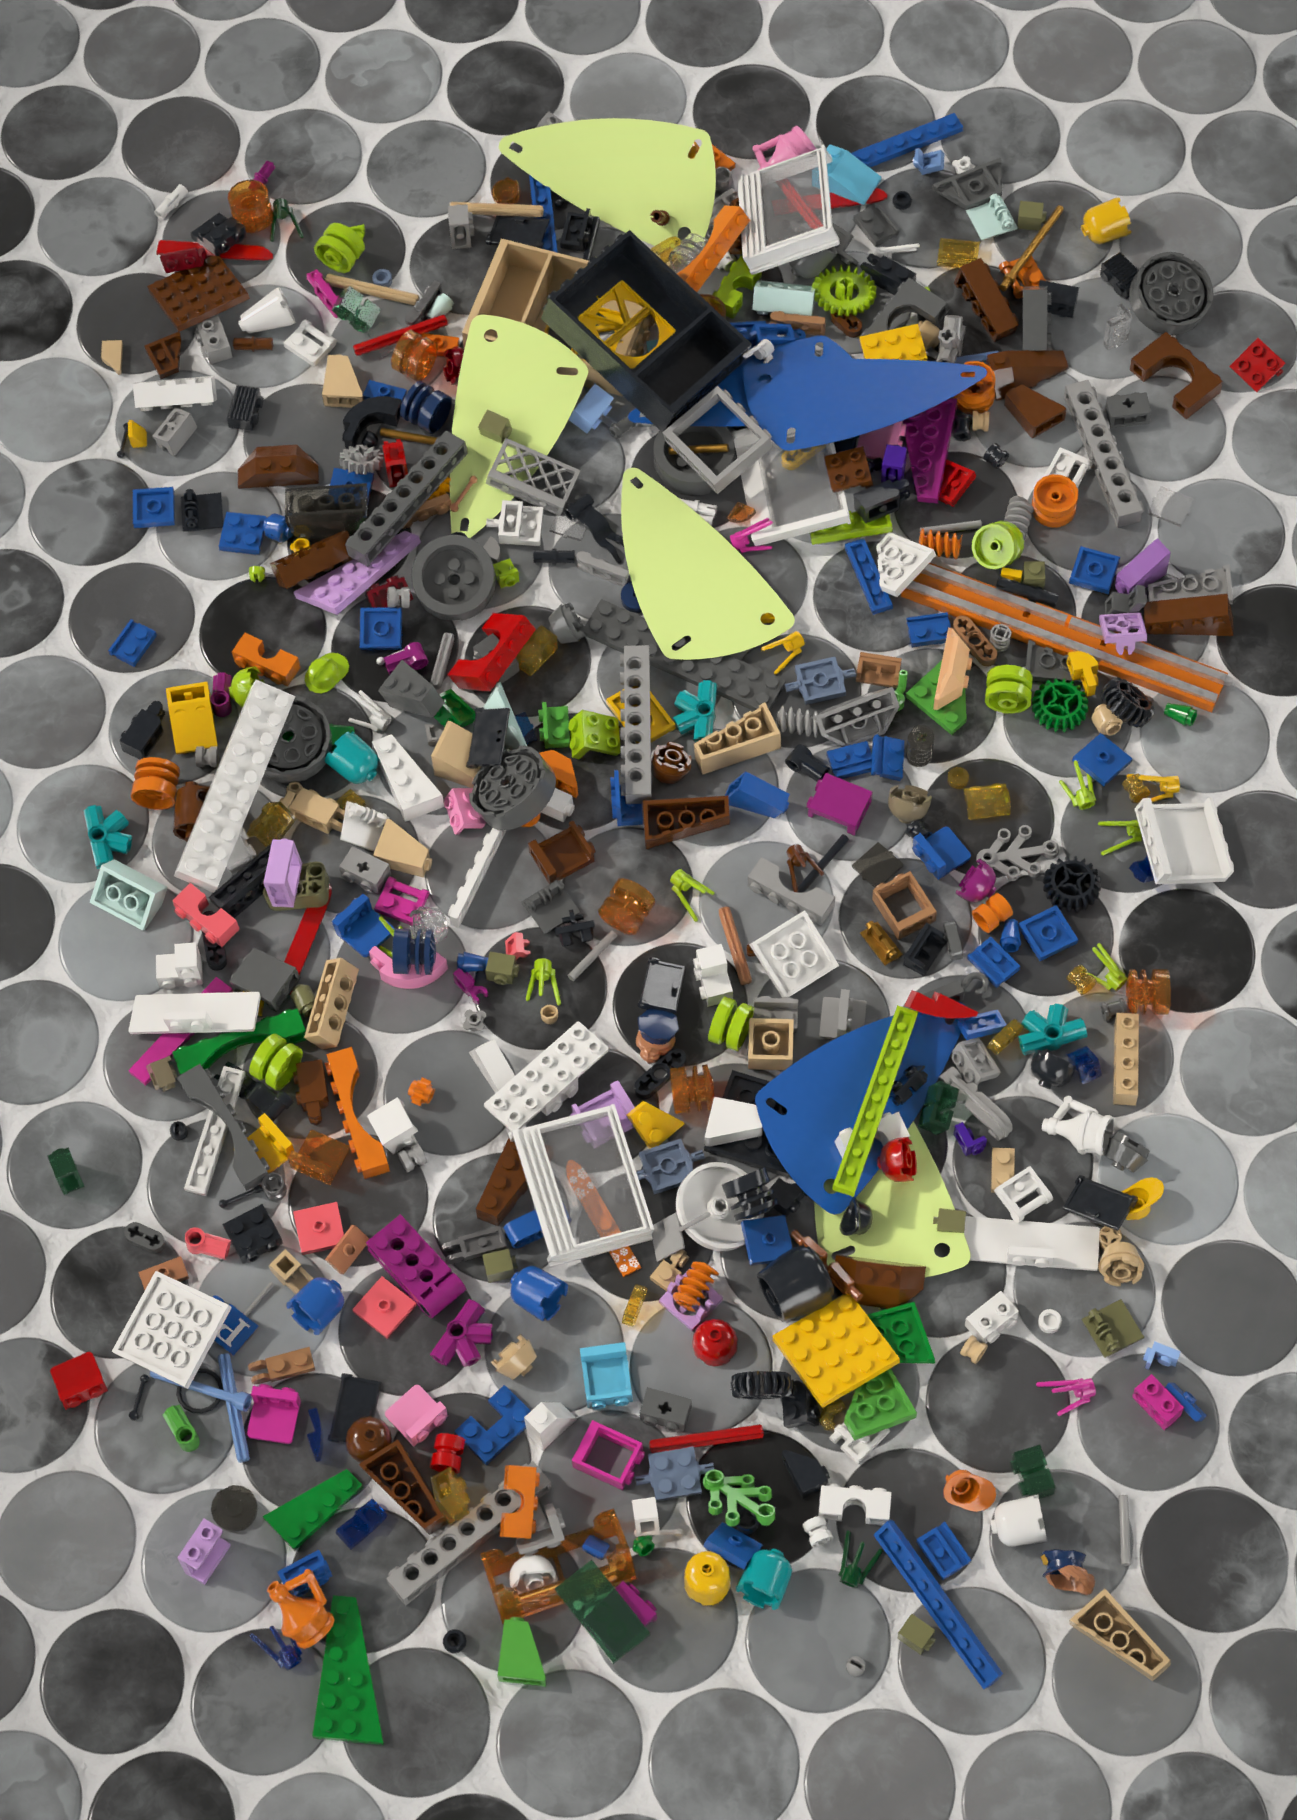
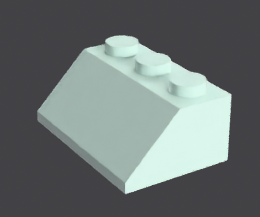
[752,280,815,316]
[90,859,168,930]

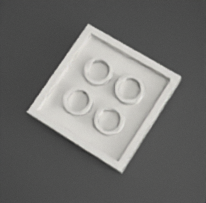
[749,910,839,997]

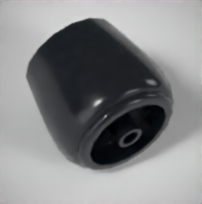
[757,1245,834,1322]

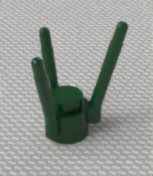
[270,198,304,242]
[838,1530,883,1588]

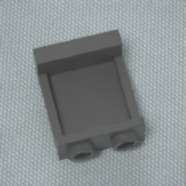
[229,947,300,1012]

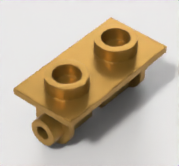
[860,921,903,966]

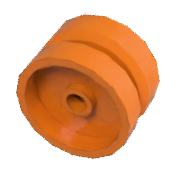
[1032,474,1078,528]

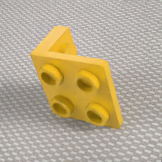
[233,1113,295,1174]

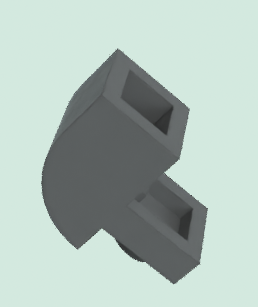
[1105,585,1147,617]

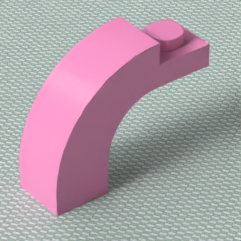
[369,946,448,989]

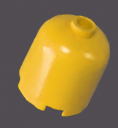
[1081,197,1131,244]
[684,1551,731,1606]

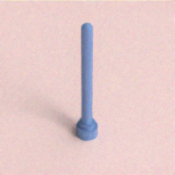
[150,1371,252,1412]

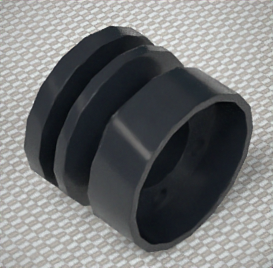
[721,1168,779,1221]

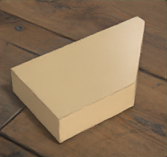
[101,340,123,375]

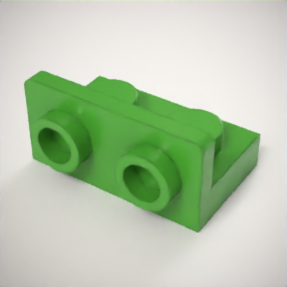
[538,702,570,748]

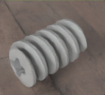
[1004,496,1034,540]
[776,706,819,738]

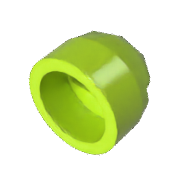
[249,566,265,582]

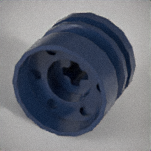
[400,381,452,434]
[392,929,436,975]

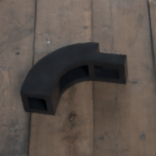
[342,396,402,450]

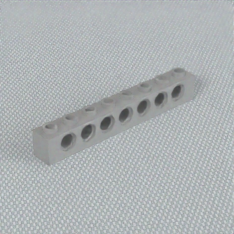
[1064,380,1144,527]
[620,645,651,804]
[386,1461,552,1606]

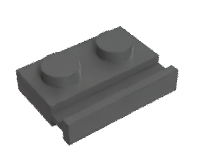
[853,203,899,247]

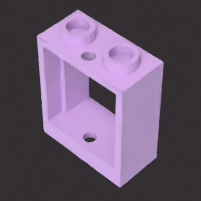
[264,839,302,907]

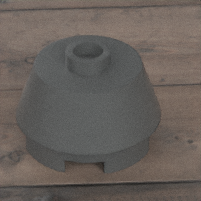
[548,602,586,644]
[1106,1131,1150,1173]

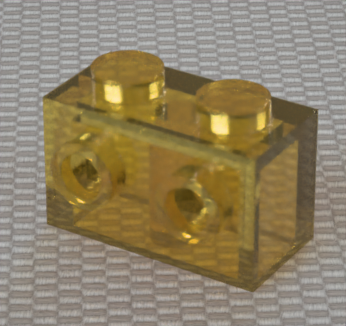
[515,625,558,676]
[431,1467,470,1524]

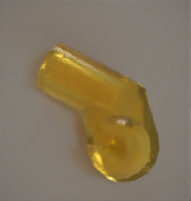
[819,1399,846,1431]

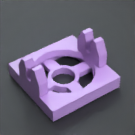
[1099,613,1147,655]
[659,1273,723,1332]

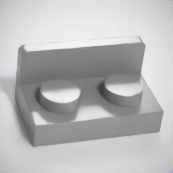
[754,996,798,1032]
[950,1037,1001,1086]

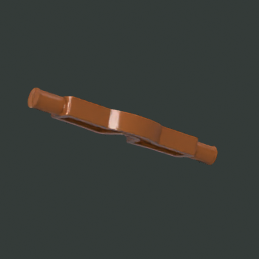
[790,1230,863,1302]

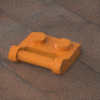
[999,255,1046,299]

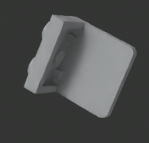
[516,1502,566,1556]

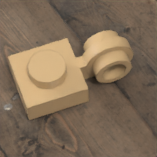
[278,782,303,822]
[650,1249,689,1291]

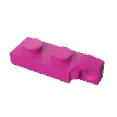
[307,269,343,318]

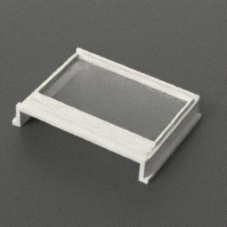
[737,145,840,275]
[731,428,851,546]
[508,1104,654,1268]

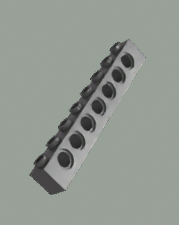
[345,431,468,567]

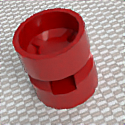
[430,1433,466,1474]

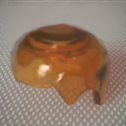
[491,177,521,204]

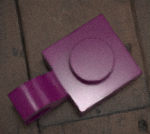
[453,968,488,1004]

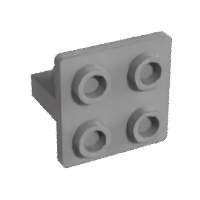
[819,989,867,1039]

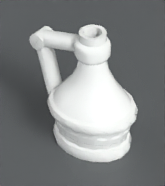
[1042,1096,1114,1156]

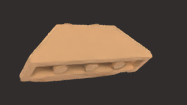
[933,627,973,710]

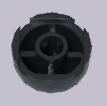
[1031,1050,1077,1090]

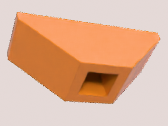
[539,750,578,798]

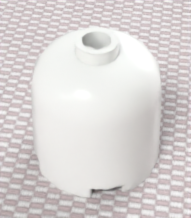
[990,1495,1047,1546]

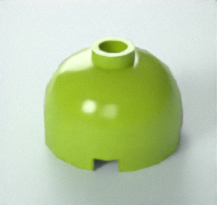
[229,667,265,708]

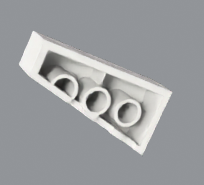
[133,376,217,411]
[372,734,444,822]

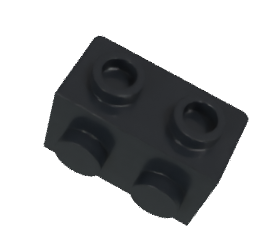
[560,208,594,251]
[782,1378,820,1429]

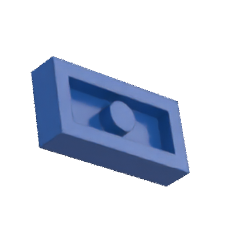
[957,1009,1007,1040]

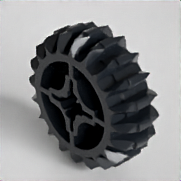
[1100,677,1155,728]
[1043,856,1102,913]
[730,1371,793,1400]

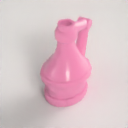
[753,126,816,170]

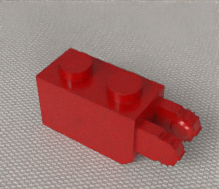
[382,439,408,487]

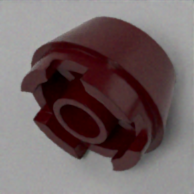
[443,346,464,386]

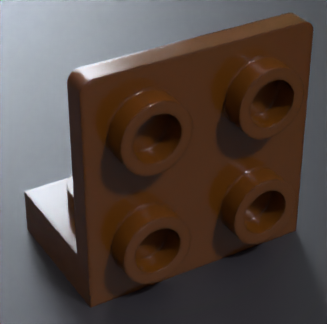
[824,446,874,492]

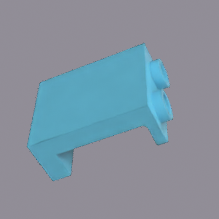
[580,1342,633,1409]

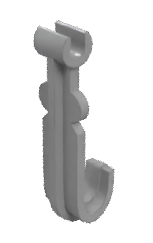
[939,1066,1013,1141]

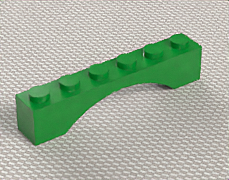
[172,1008,306,1075]

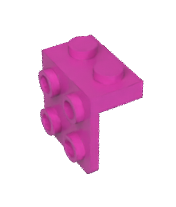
[247,1384,301,1444]

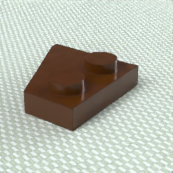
[144,332,181,379]

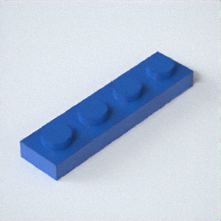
[845,538,893,615]

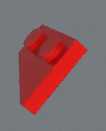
[939,459,977,507]

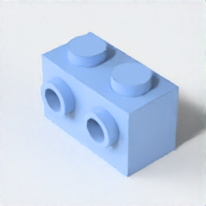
[568,384,614,433]

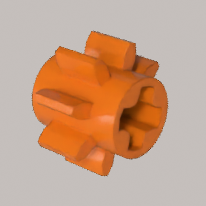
[408,1077,435,1107]

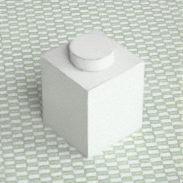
[541,788,575,822]
[632,1497,660,1537]

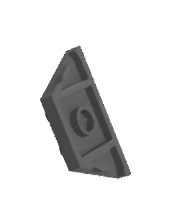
[933,158,1002,210]

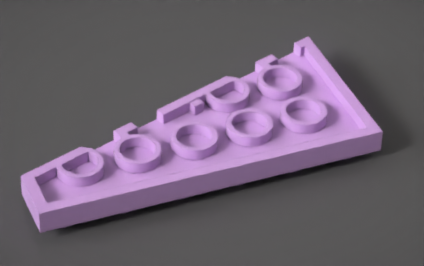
[294,531,421,615]

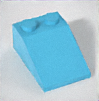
[812,144,882,205]

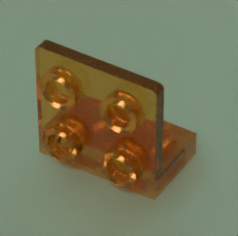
[288,1130,350,1185]

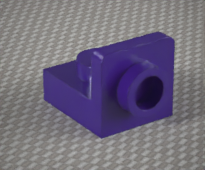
[953,1122,987,1156]

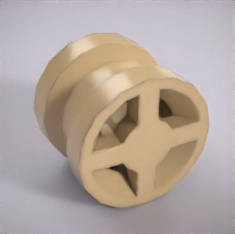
[972,411,989,432]
[1099,1226,1122,1251]
[960,1335,988,1364]

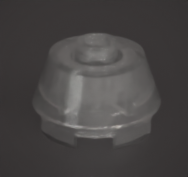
[409,906,448,945]

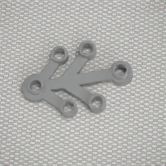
[976,825,1059,881]

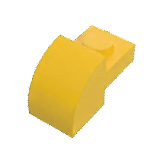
[1067,651,1099,697]

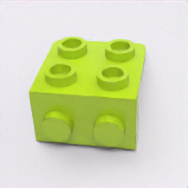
[569,710,621,759]

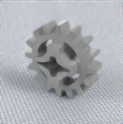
[340,445,383,475]

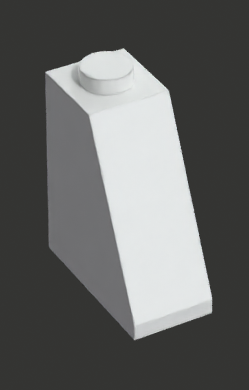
[469,1039,515,1093]
[705,1097,763,1147]
[524,1402,577,1450]

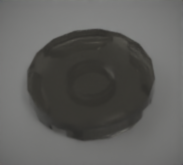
[211,1485,258,1532]

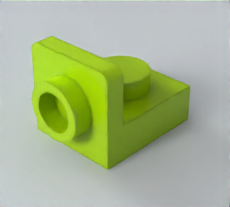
[493,558,520,588]

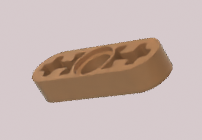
[953,616,997,666]

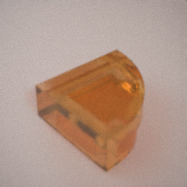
[727,502,756,523]

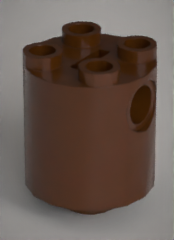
[173,781,210,842]

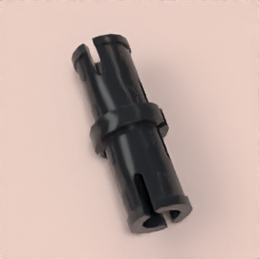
[533,548,575,565]

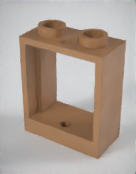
[872,871,937,940]

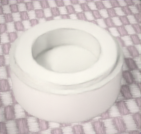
[1038,1309,1062,1334]

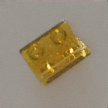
[964,783,1011,820]
[246,801,297,847]

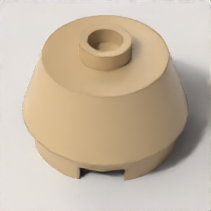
[1098,1242,1144,1286]
[491,1334,537,1380]

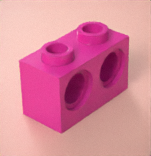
[1132,1374,1184,1431]

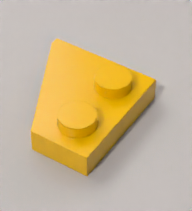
[626,1101,684,1149]

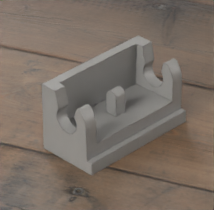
[152,407,197,456]

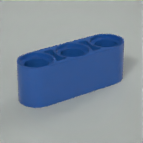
[503,1202,572,1249]

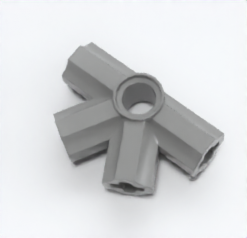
[936,315,966,363]

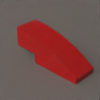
[904,990,978,1018]

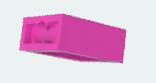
[572,1420,645,1491]

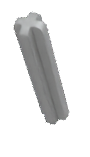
[430,632,454,689]

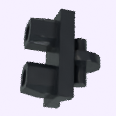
[555,909,595,947]

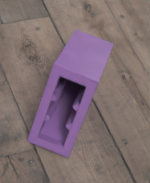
[1115,538,1171,595]

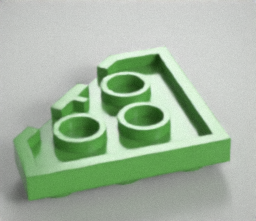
[906,660,967,735]
[844,1368,917,1441]

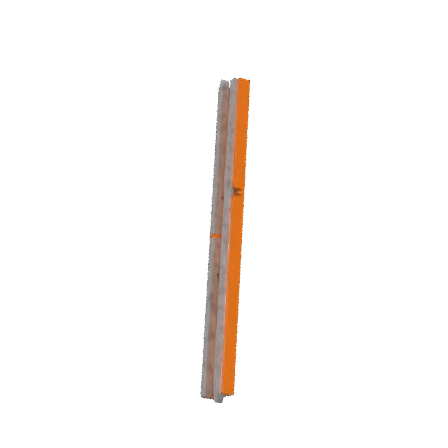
[901,563,1234,713]

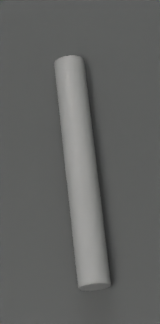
[920,520,982,535]
[568,930,617,981]
[1119,1495,1131,1566]

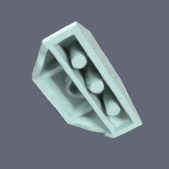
[484,682,527,751]

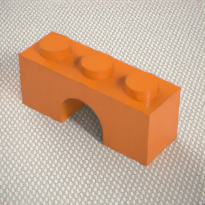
[232,633,300,687]
[500,1465,540,1539]

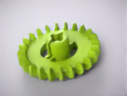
[812,265,877,316]

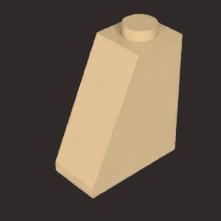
[322,354,363,408]
[373,819,432,878]

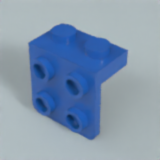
[610,770,643,826]
[912,827,971,880]
[332,894,395,957]
[277,1550,332,1597]

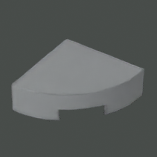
[483,536,500,563]
[425,724,443,746]

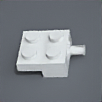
[486,500,544,546]

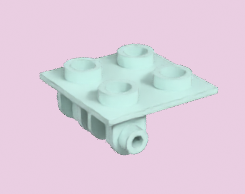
[966,194,1018,241]

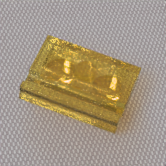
[937,238,980,268]

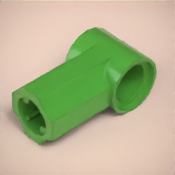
[162,1404,200,1452]

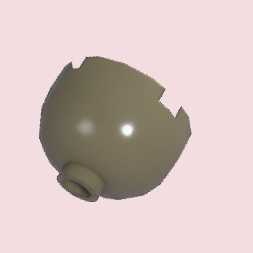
[888,785,932,824]

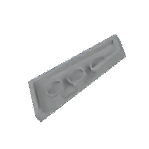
[1148,564,1233,604]

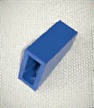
[725,771,790,818]

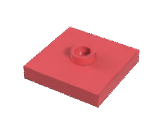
[293,1202,344,1255]
[352,1276,417,1339]

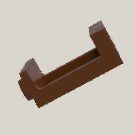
[528,820,596,884]

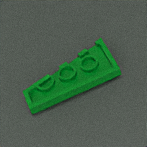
[262,1469,363,1551]

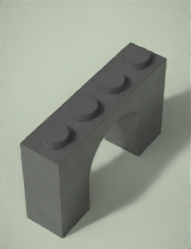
[861,278,949,336]

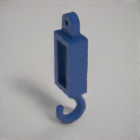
[737,323,806,347]

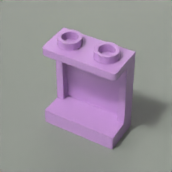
[570,1080,635,1149]
[177,1519,231,1585]

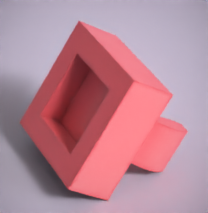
[505,932,531,960]

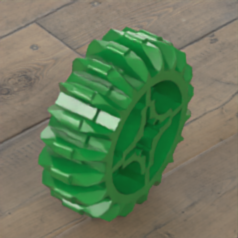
[1032,678,1089,733]

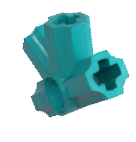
[673,680,717,742]
[83,805,133,869]
[1018,1003,1088,1055]

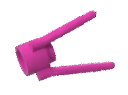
[730,518,773,553]
[1036,1378,1096,1416]

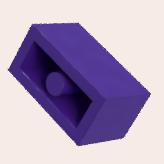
[881,444,907,483]

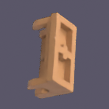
[856,652,902,688]

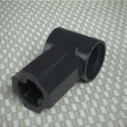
[785,744,830,782]

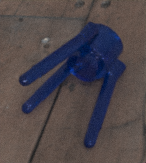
[249,1626,303,1670]

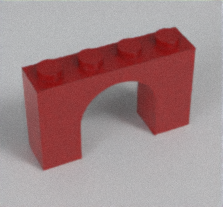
[447,613,536,692]

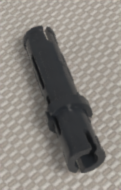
[995,576,1059,607]

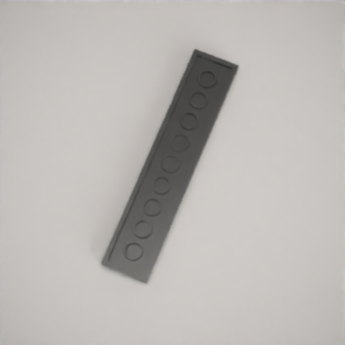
[582,599,786,711]

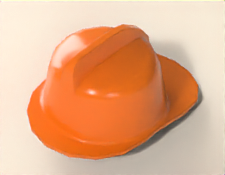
[943,1470,996,1512]

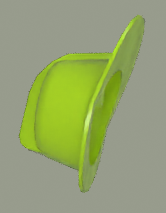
[305,653,349,693]

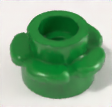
[632,1535,655,1557]

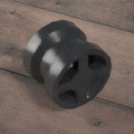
[983,443,1009,469]
[905,819,932,839]

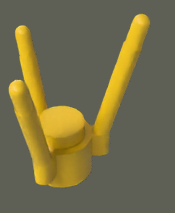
[761,631,805,675]
[1126,774,1180,803]

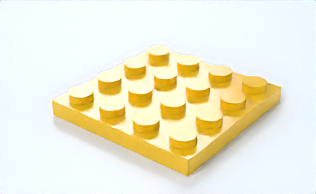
[772,1294,900,1408]

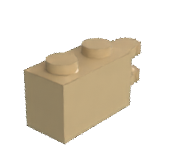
[289,788,345,834]

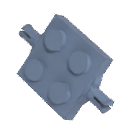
[785,657,856,705]
[636,1138,705,1195]
[635,1446,714,1502]

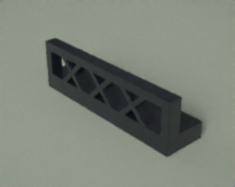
[209,843,272,918]

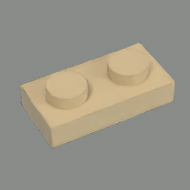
[991,1148,1015,1193]

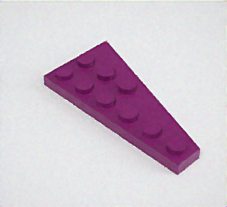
[903,398,958,503]

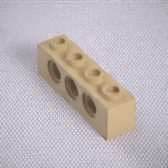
[304,958,359,1049]
[1113,1013,1139,1106]

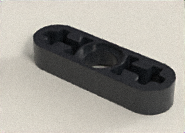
[202,911,227,971]
[634,1049,686,1099]

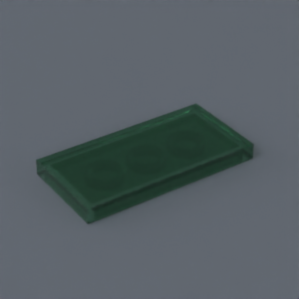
[554,1560,651,1664]

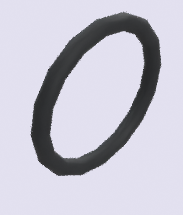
[176,1368,224,1414]

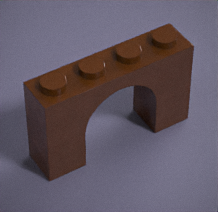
[1130,332,1223,419]

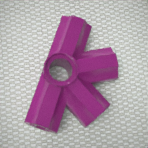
[430,1299,493,1367]

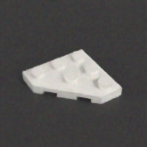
[876,532,936,597]

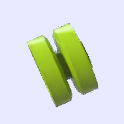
[314,223,365,273]
[972,521,1024,569]
[985,665,1033,713]
[708,996,754,1052]
[249,1034,303,1091]

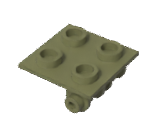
[1081,1299,1144,1358]

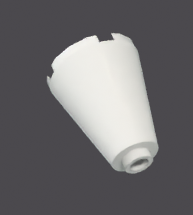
[238,287,296,334]

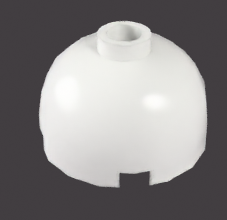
[509,1555,558,1600]

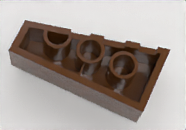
[954,258,1019,342]
[270,531,353,589]
[1144,593,1234,636]
[643,796,730,849]
[476,1138,554,1226]
[358,1439,449,1535]

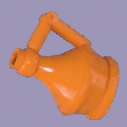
[267,1569,335,1649]

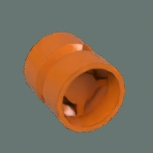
[972,893,1013,933]

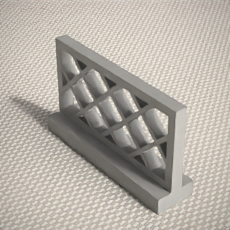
[486,438,580,516]

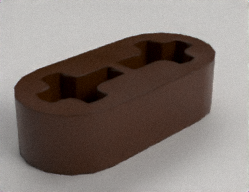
[830,313,862,338]

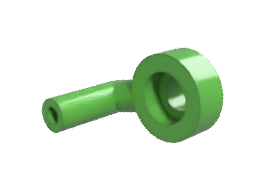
[894,670,908,711]

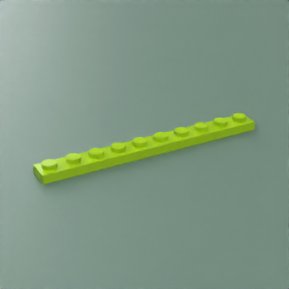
[832,1005,918,1197]

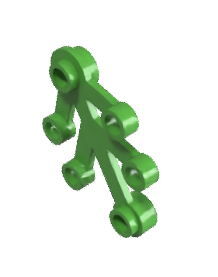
[703,1470,775,1526]

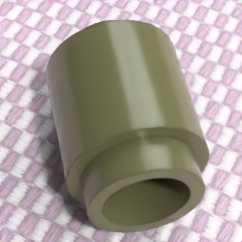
[290,984,316,1018]

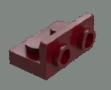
[160,248,207,273]
[365,575,413,608]

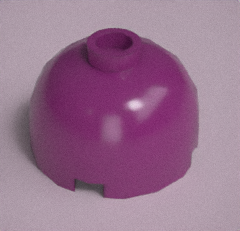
[956,858,996,903]

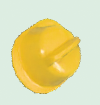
[1121,1177,1164,1220]

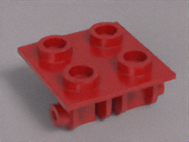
[1229,338,1286,392]

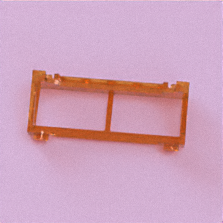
[480,1508,637,1624]

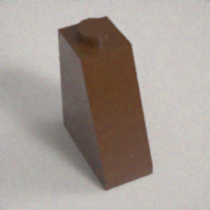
[1004,385,1066,439]

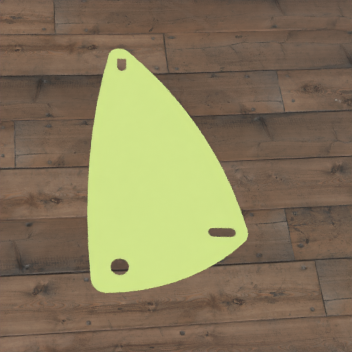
[499,118,716,258]
[450,315,588,538]
[621,468,795,660]
[814,1121,971,1277]

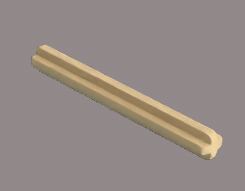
[450,202,544,217]
[325,274,419,306]

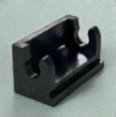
[904,923,946,976]

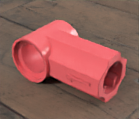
[185,1227,231,1260]

